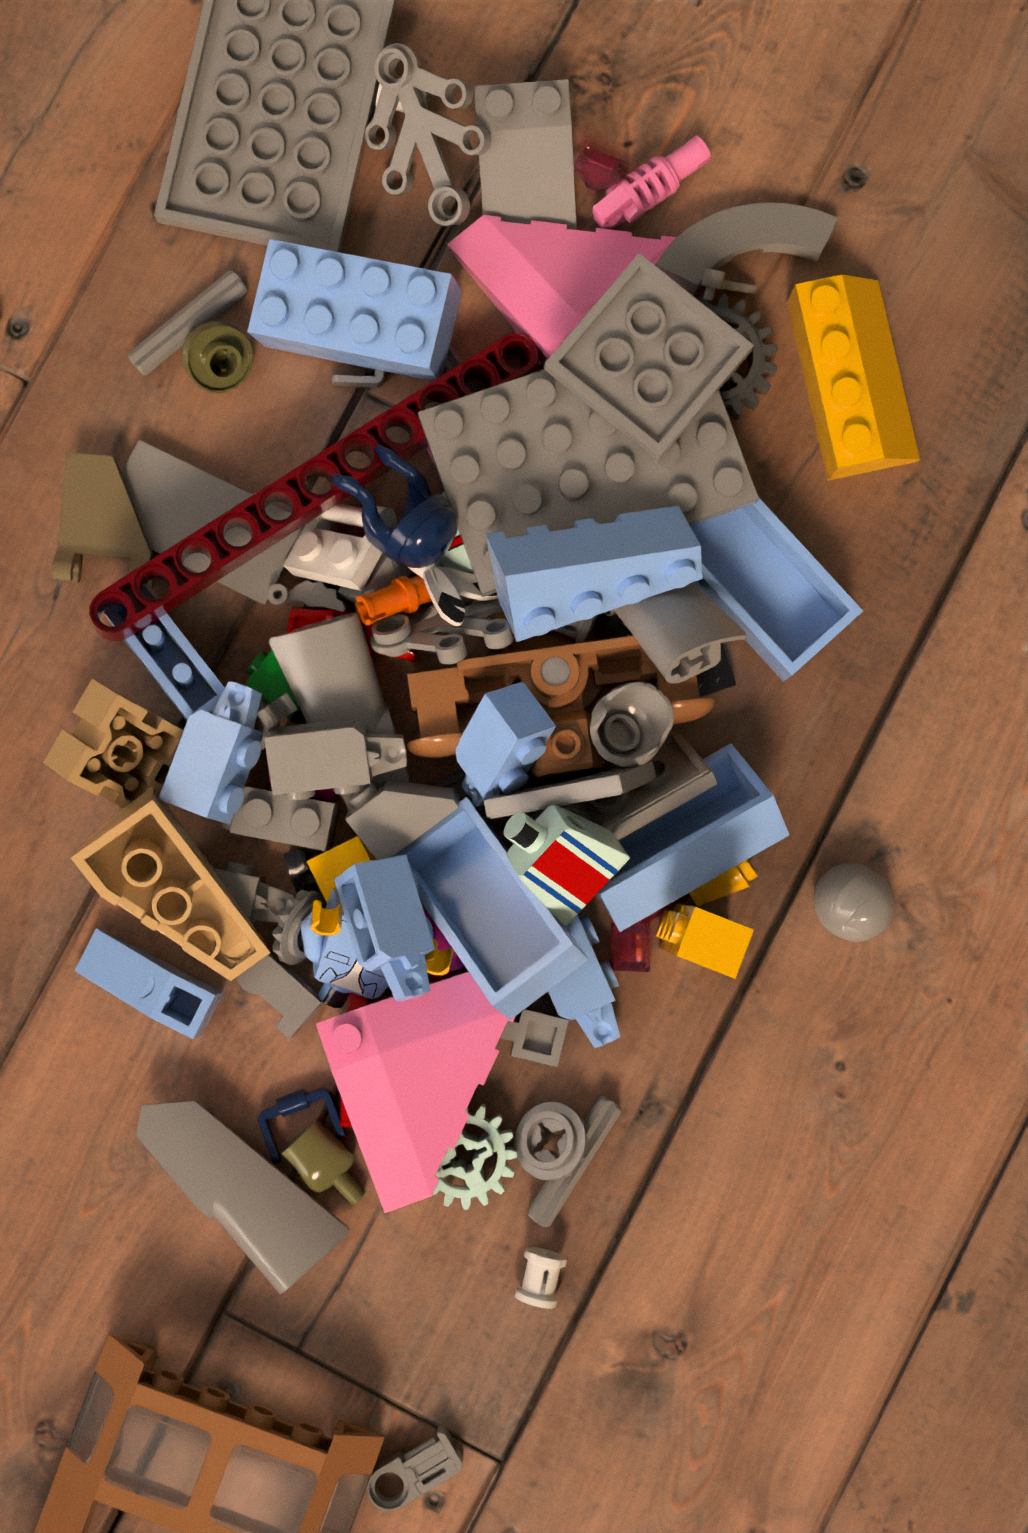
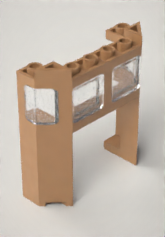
[34,1334,385,1533]

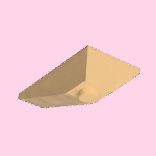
[70,787,271,981]

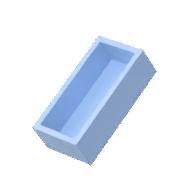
[247,239,462,381]
[690,497,863,682]
[596,743,790,932]
[393,797,589,1020]

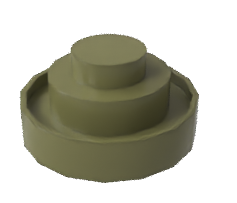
[182,321,253,393]

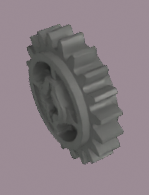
[700,293,778,421]

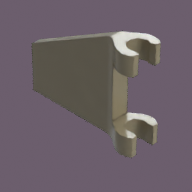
[52,452,155,589]

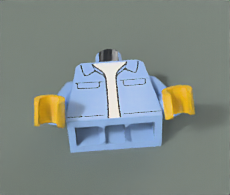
[300,888,454,1008]

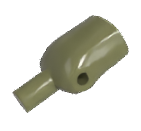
[281,1118,366,1205]

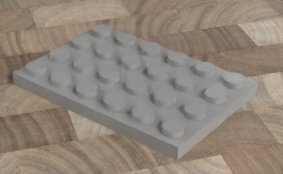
[154,0,397,253]
[418,370,759,597]

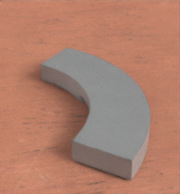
[655,202,839,294]

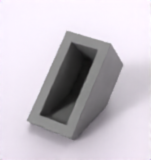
[345,780,460,860]

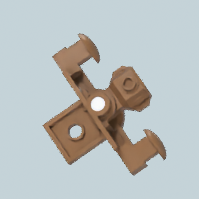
[406,611,715,782]

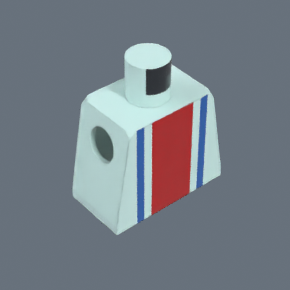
[504,805,630,926]

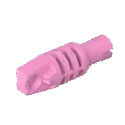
[593,135,711,230]

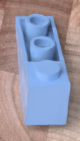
[74,928,225,1039]

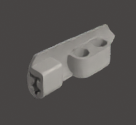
[604,582,746,684]
[269,612,411,809]
[136,1100,349,1294]

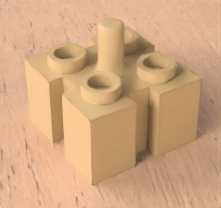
[43,679,184,808]

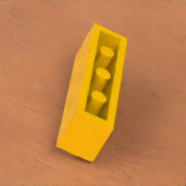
[655,903,754,979]

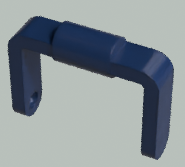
[258,1087,347,1164]

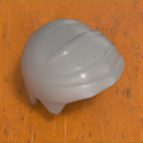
[590,682,674,767]
[814,863,896,943]

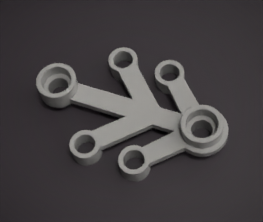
[364,43,491,226]
[370,595,514,664]

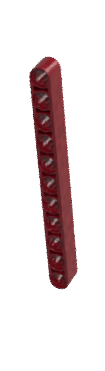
[89,333,538,641]

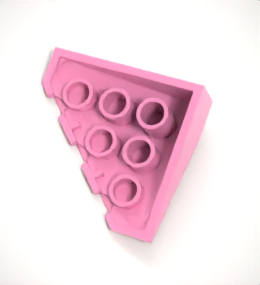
[447,215,688,366]
[316,972,516,1213]

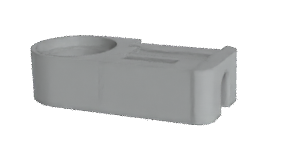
[367,1425,463,1511]

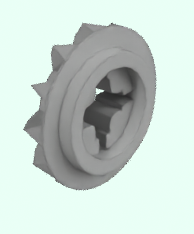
[272,890,327,965]
[514,1102,590,1182]

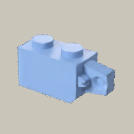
[158,681,264,824]
[455,681,556,807]
[334,855,435,1002]
[548,914,621,1048]

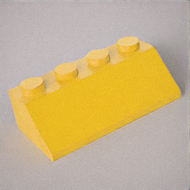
[787,274,920,481]

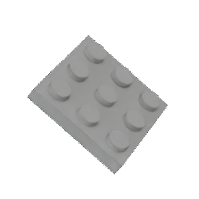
[544,253,754,462]

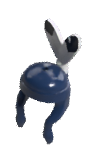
[332,445,498,626]

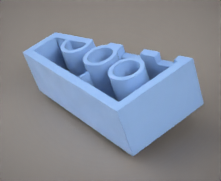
[486,505,703,642]

